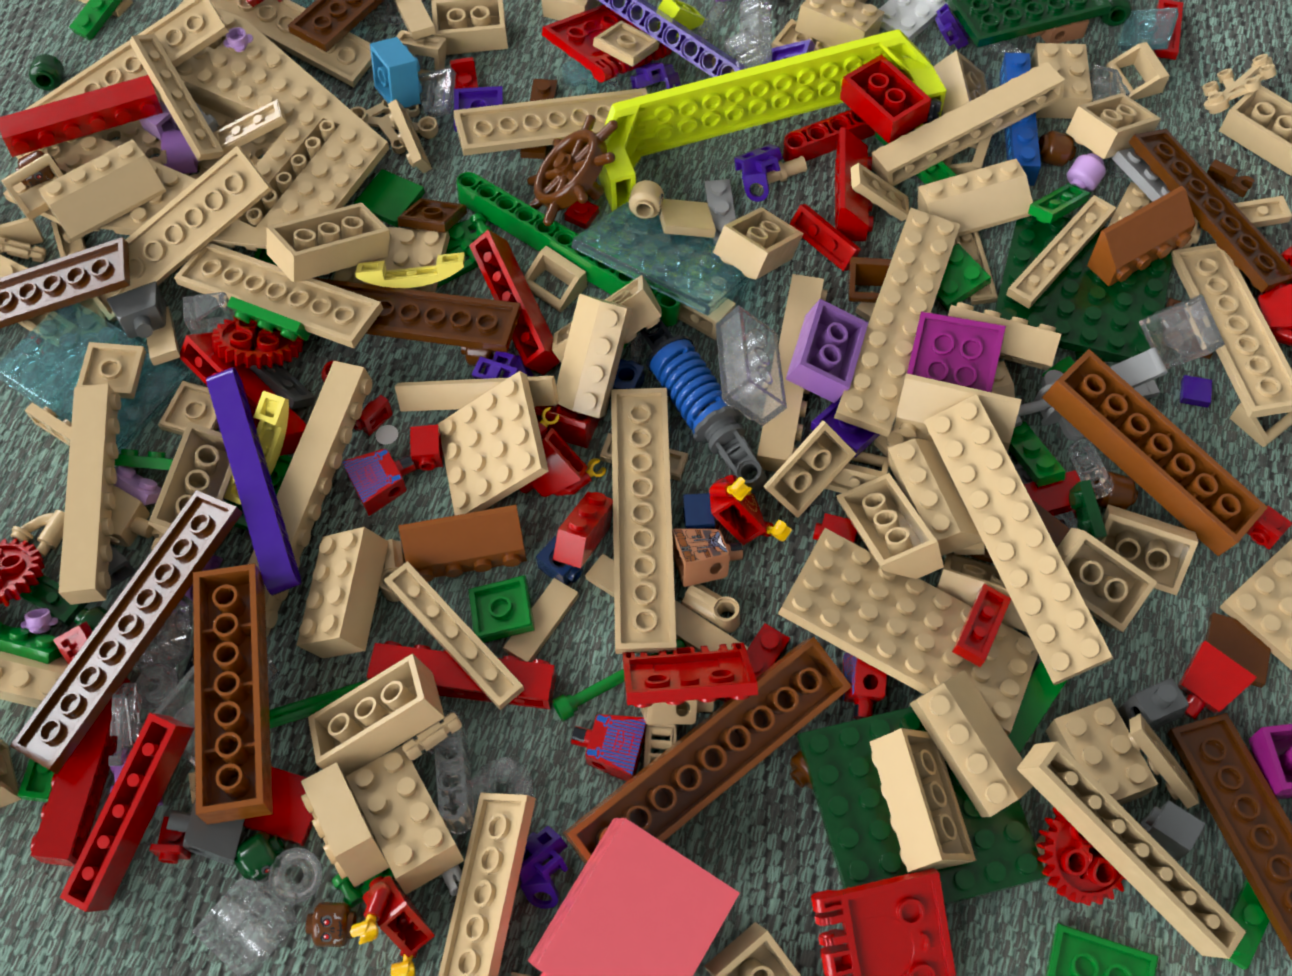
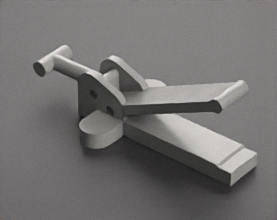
[1015,347,1168,441]

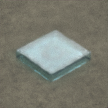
[1117,7,1179,51]

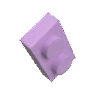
[113,466,162,505]

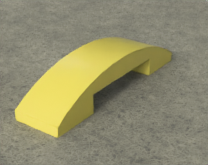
[355,252,465,288]
[224,391,289,505]

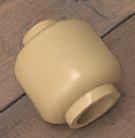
[629,180,664,219]

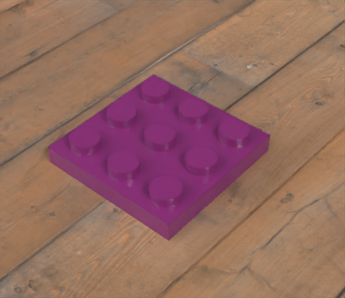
[907,311,1006,393]

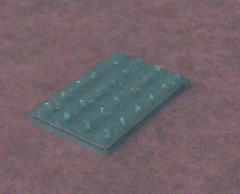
[571,202,751,316]
[0,303,191,454]

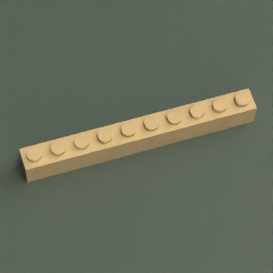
[248,361,373,636]

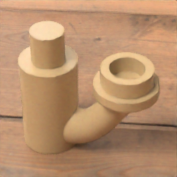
[10,510,65,557]

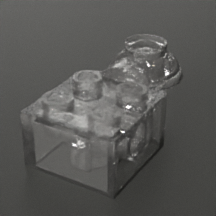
[133,595,194,710]
[192,847,323,976]

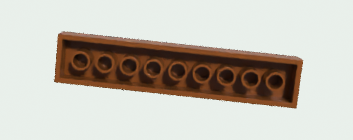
[562,637,852,865]

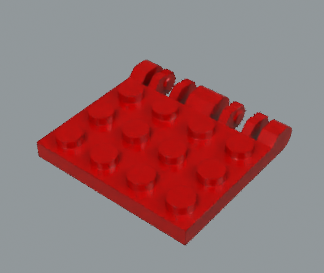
[542,4,672,83]
[622,642,758,708]
[811,868,956,976]

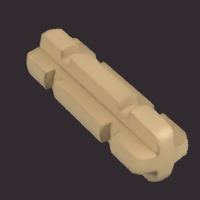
[0,237,46,263]
[402,712,462,760]

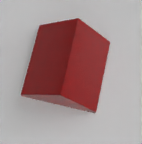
[534,404,600,448]

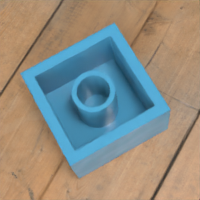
[370,37,422,108]

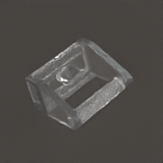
[183,292,235,334]

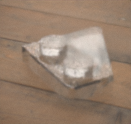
[1090,64,1130,102]
[418,67,456,117]
[108,683,144,766]

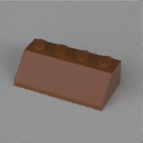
[1087,186,1196,286]
[398,505,527,582]

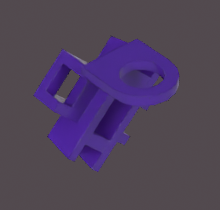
[935,4,970,50]
[630,63,681,89]
[734,144,783,202]
[472,351,534,379]
[519,826,568,909]

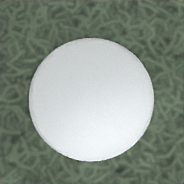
[376,425,398,445]

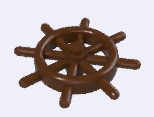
[527,115,618,226]

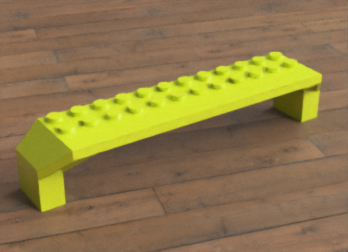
[599,29,947,213]

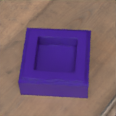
[1180,375,1212,408]

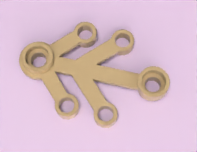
[1202,54,1277,114]
[350,99,439,154]

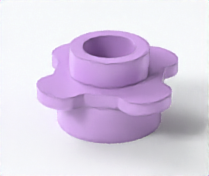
[223,27,253,52]
[20,608,58,634]

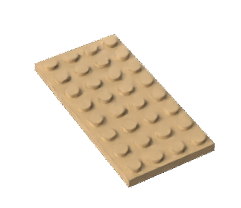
[778,528,1038,736]

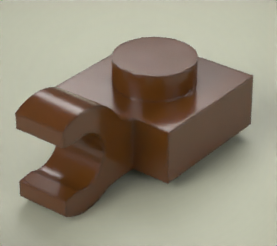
[1207,159,1255,197]

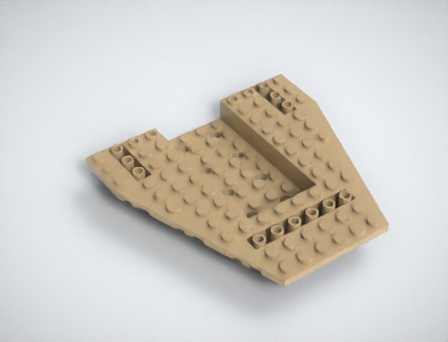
[3,0,389,251]

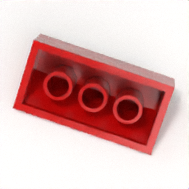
[835,127,873,241]

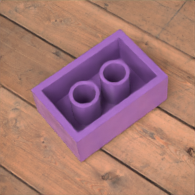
[786,299,868,403]

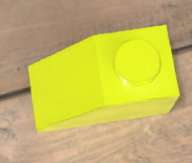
[658,0,707,38]

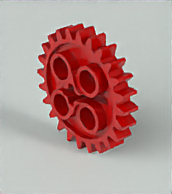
[212,316,303,369]
[0,539,45,607]
[1037,807,1126,906]

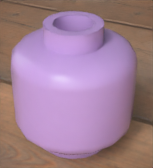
[1067,153,1106,192]

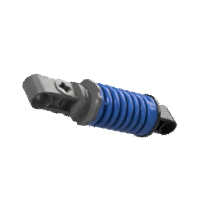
[640,318,767,492]

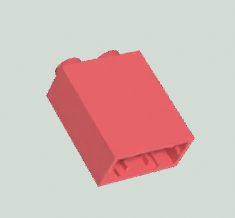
[528,818,740,976]

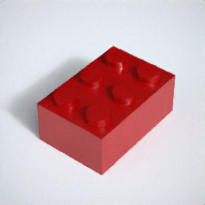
[840,54,932,144]

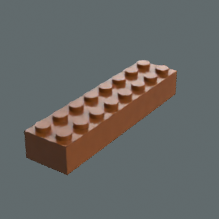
[1042,349,1268,556]
[193,563,273,825]

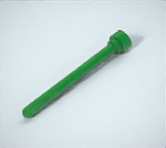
[552,639,685,722]

